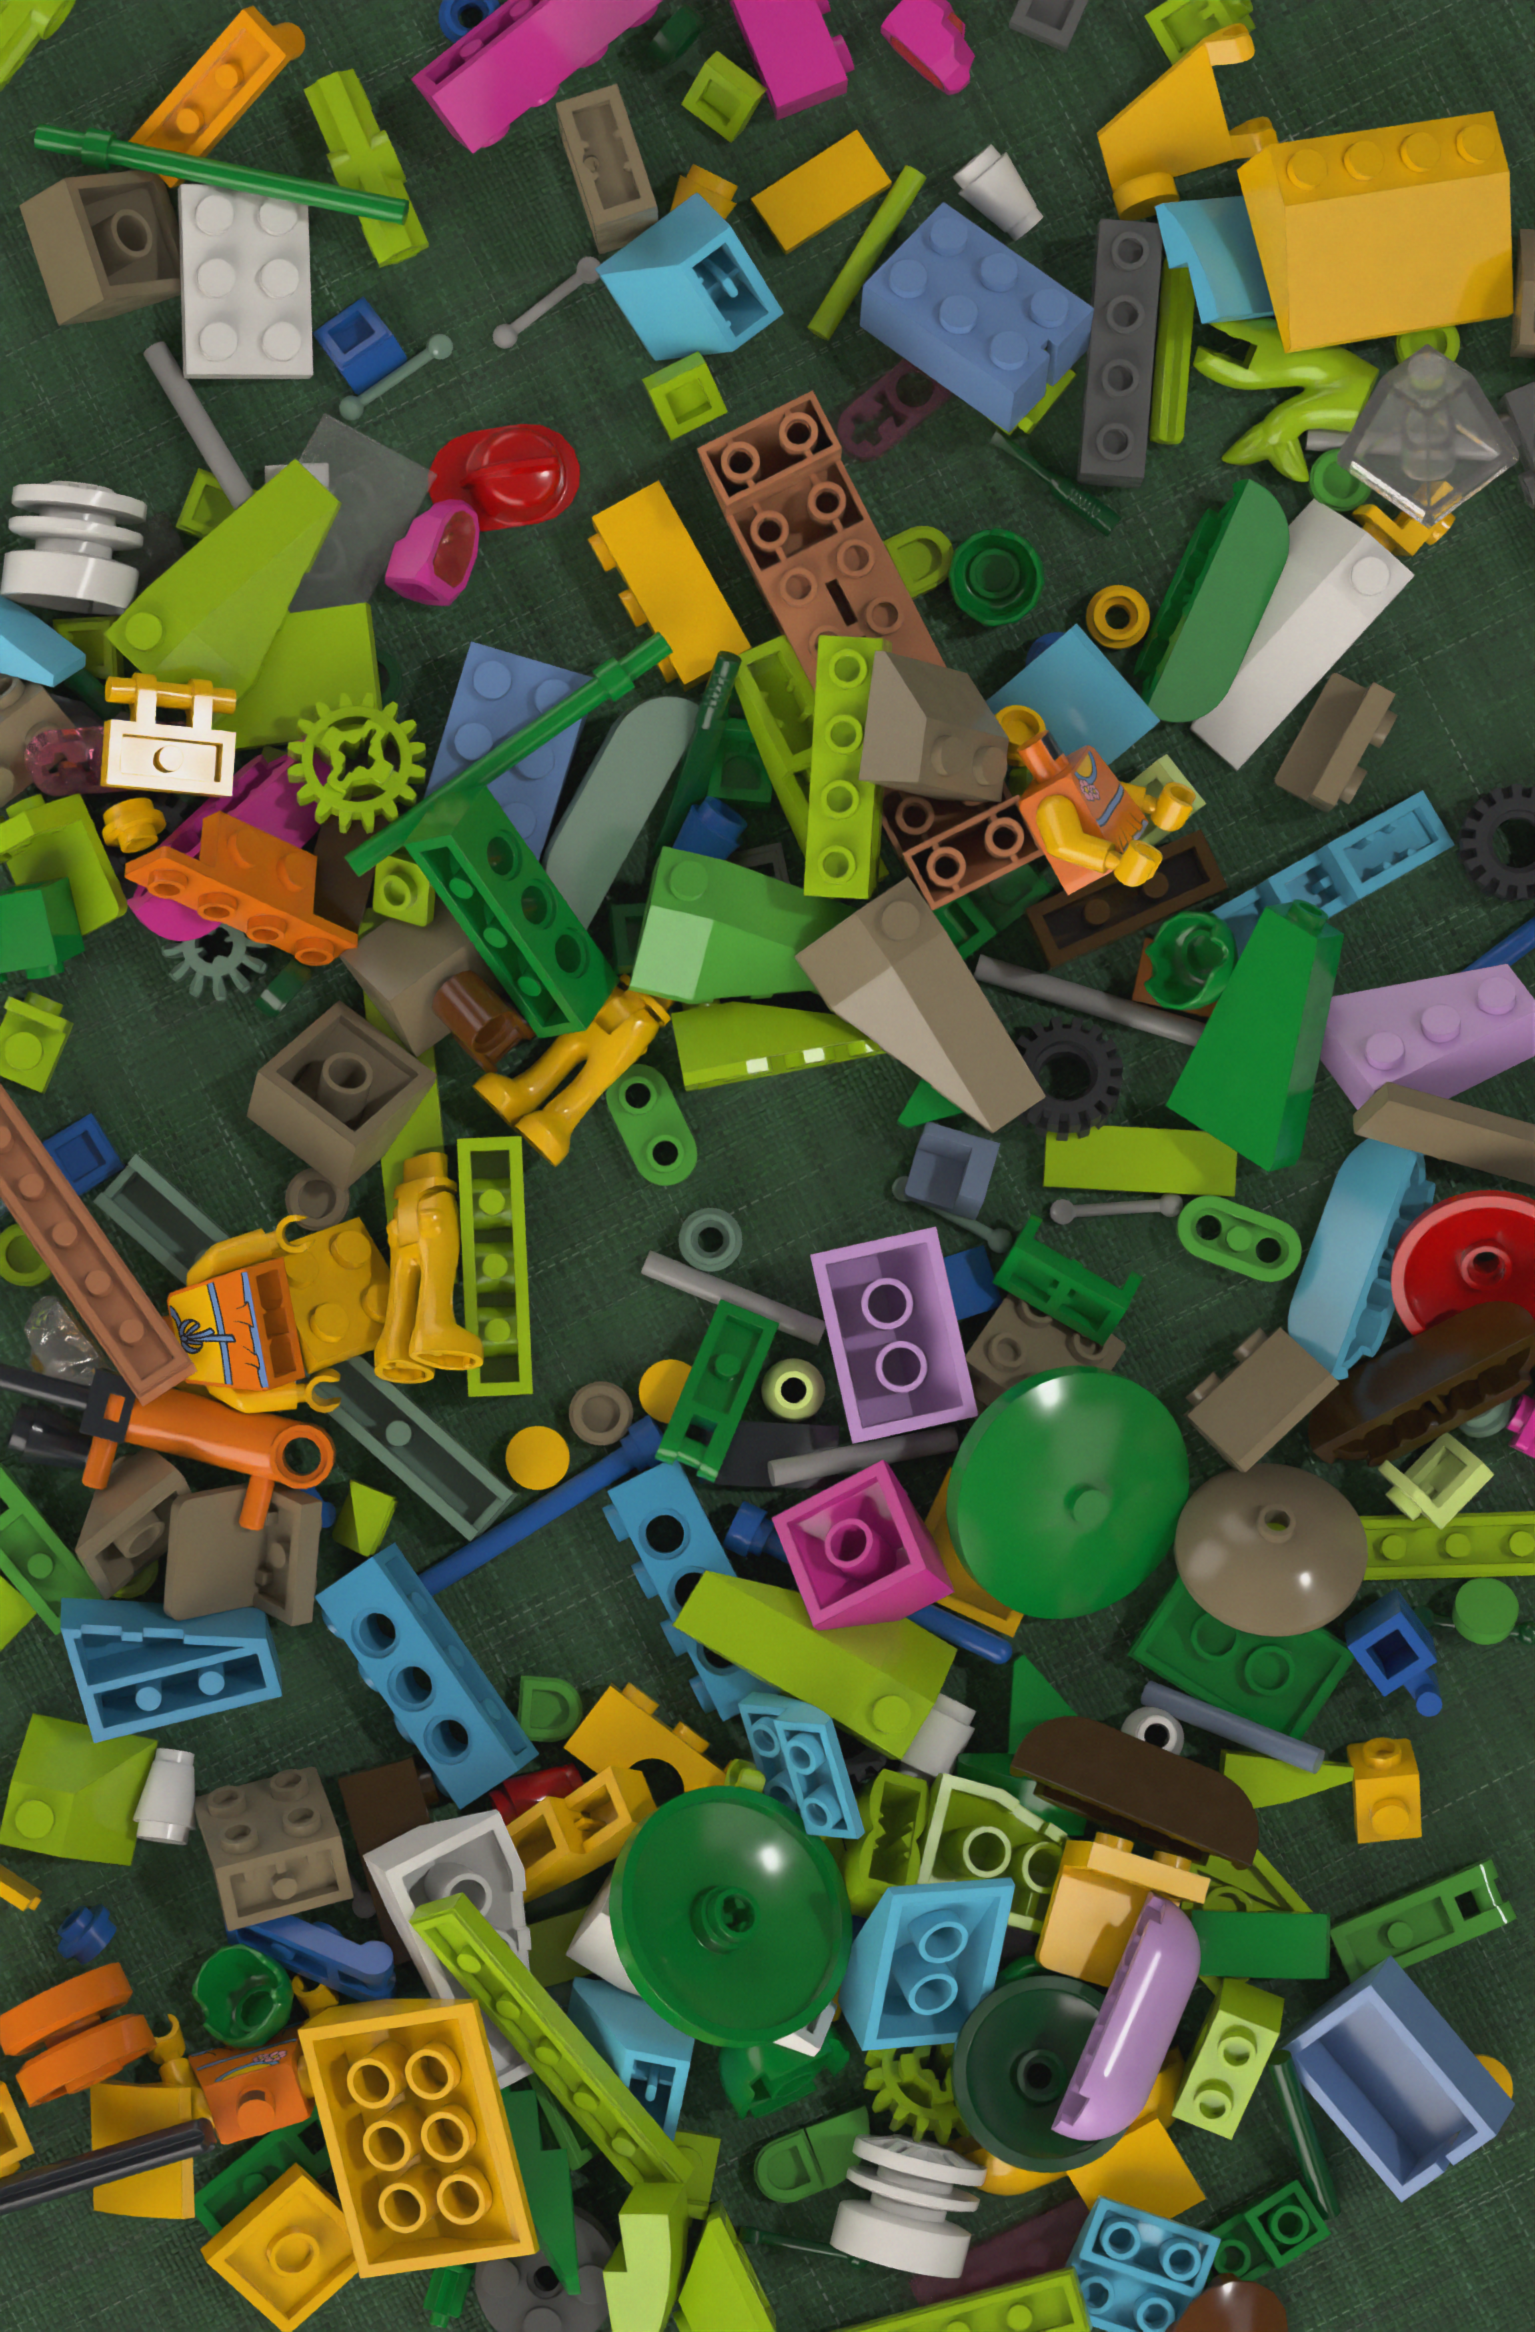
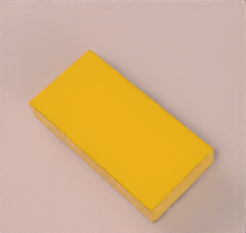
[751,130,892,255]

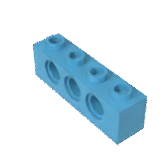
[602,1460,780,1721]
[315,1542,539,1809]

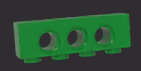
[403,785,620,1039]

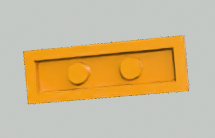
[128,6,305,188]

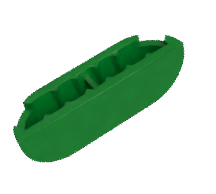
[1134,479,1290,723]

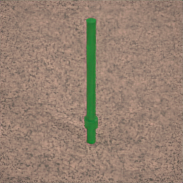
[34,123,409,225]
[344,631,673,877]

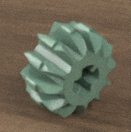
[161,923,272,1002]

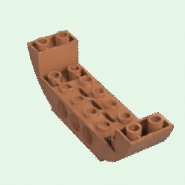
[697,390,1044,911]

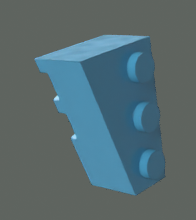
[60,1598,282,1743]

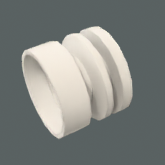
[0,481,147,616]
[830,2134,987,2278]

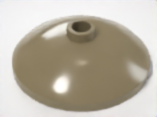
[1174,1463,1368,1637]

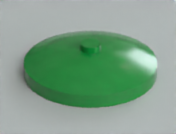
[946,1365,1189,1619]
[609,1786,853,2048]

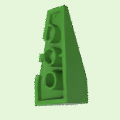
[628,846,859,1004]

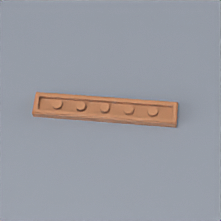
[0,1083,197,1406]

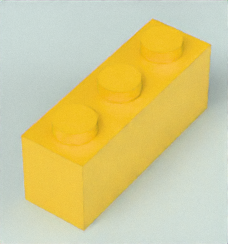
[588,480,752,692]

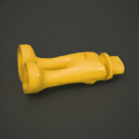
[472,973,676,1167]
[374,1152,484,1384]

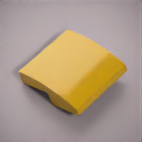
[90,2079,195,2219]

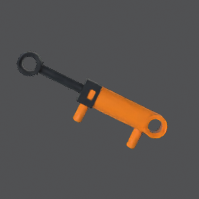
[0,1363,336,1531]

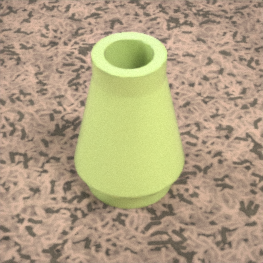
[761,1358,825,1422]

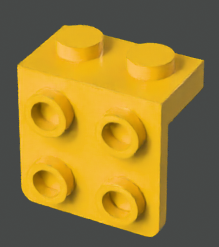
[1035,1832,1210,1988]

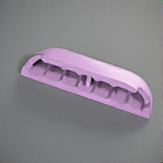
[1051,1891,1201,2141]

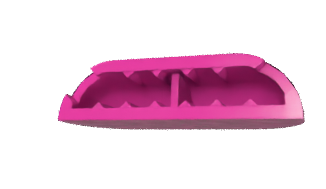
[127,740,331,941]

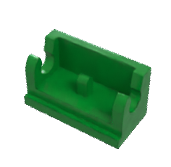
[992,1213,1143,1346]

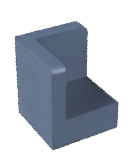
[903,1122,1000,1220]

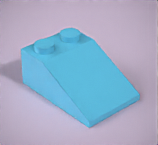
[838,1877,1015,2051]

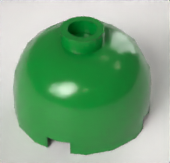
[718,2023,850,2120]

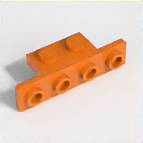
[125,811,358,966]

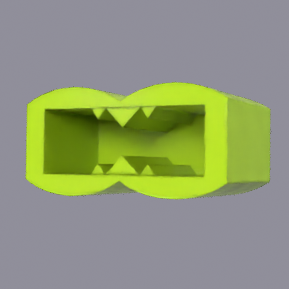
[837,1769,930,1919]

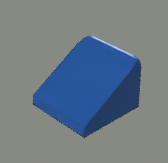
[312,296,407,395]
[943,1245,1002,1321]

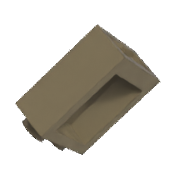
[555,84,658,255]

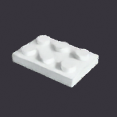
[178,184,313,379]

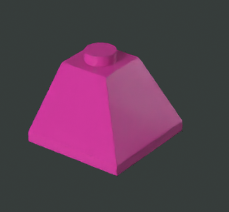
[772,1460,955,1631]

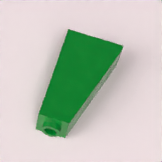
[1165,899,1344,1172]

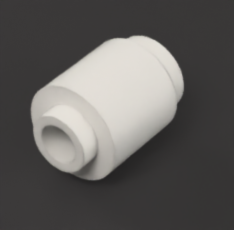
[896,1693,976,1789]

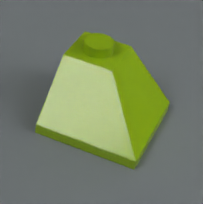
[0,1713,159,1866]
[672,2200,776,2332]

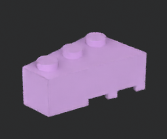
[1320,964,1535,1110]

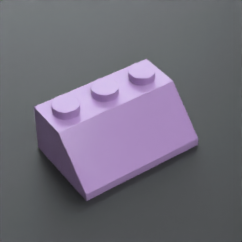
[810,1227,979,1444]

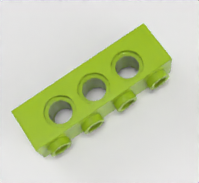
[803,635,892,900]
[457,1136,533,1397]

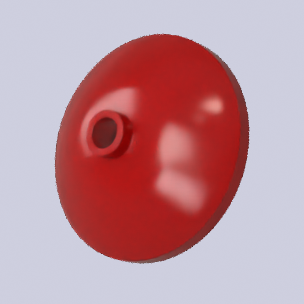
[1391,1190,1535,1337]

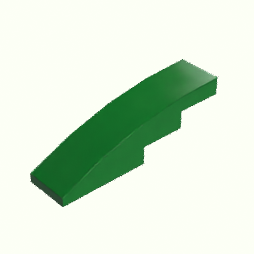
[500,2085,581,2295]

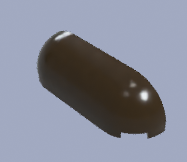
[1308,1301,1535,1467]
[1010,1716,1259,1870]

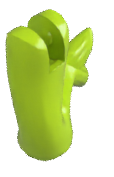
[1193,317,1379,482]

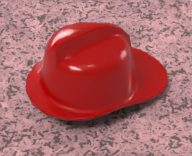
[428,424,580,532]

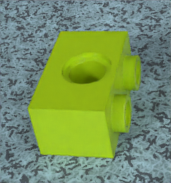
[1171,1976,1284,2140]

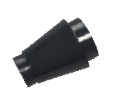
[5,1401,93,1469]

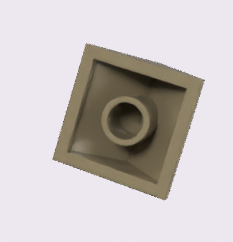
[339,892,506,1058]

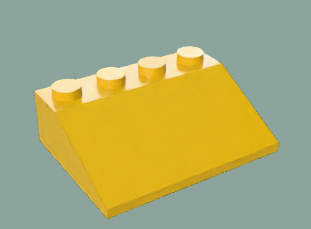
[1237,111,1514,353]
[298,1998,540,2278]

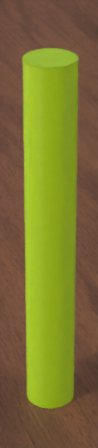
[807,165,927,341]

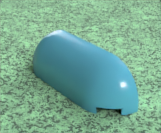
[1288,1138,1435,1380]

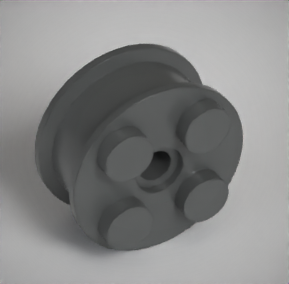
[475,2204,616,2332]

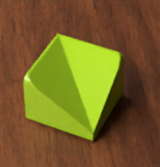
[332,1479,399,1557]

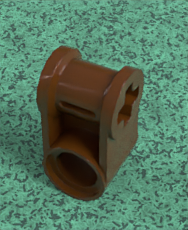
[432,970,536,1073]

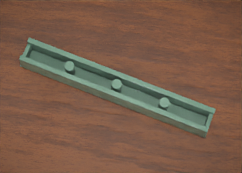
[93,1154,518,1541]

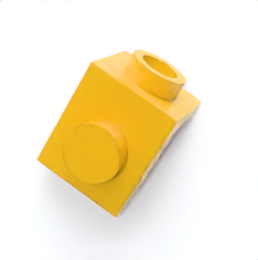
[1351,481,1462,556]
[1347,1737,1422,1844]

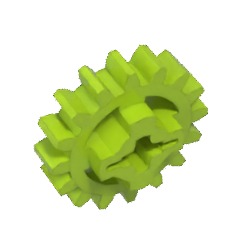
[287,692,426,834]
[863,2043,971,2145]

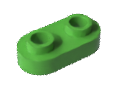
[606,1064,698,1186]
[1176,1195,1302,1282]

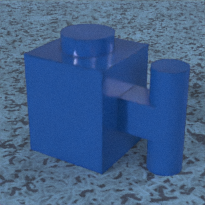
[1344,1588,1442,1717]

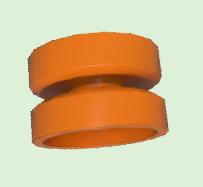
[0,1962,157,2108]

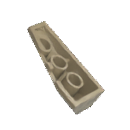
[794,877,1046,1133]

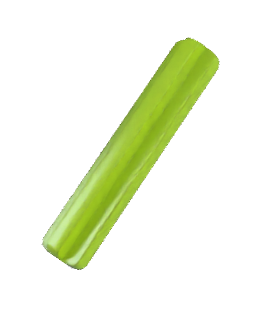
[1149,257,1195,445]

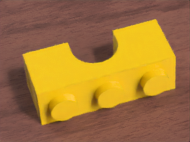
[563,1682,733,1793]

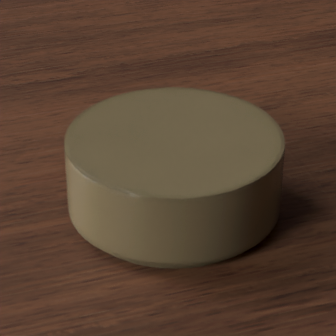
[285,1168,351,1232]
[569,1381,633,1445]

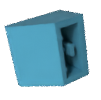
[595,192,784,361]
[567,1976,695,2141]

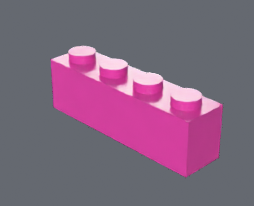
[411,0,662,153]
[728,0,855,120]

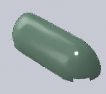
[541,696,699,930]

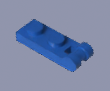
[224,1915,397,2002]

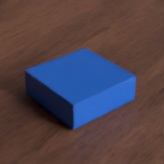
[42,1113,126,1197]

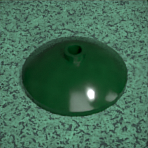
[951,1976,1131,2173]

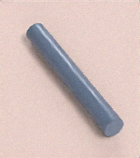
[1141,1681,1325,1774]

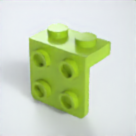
[0,793,128,937]

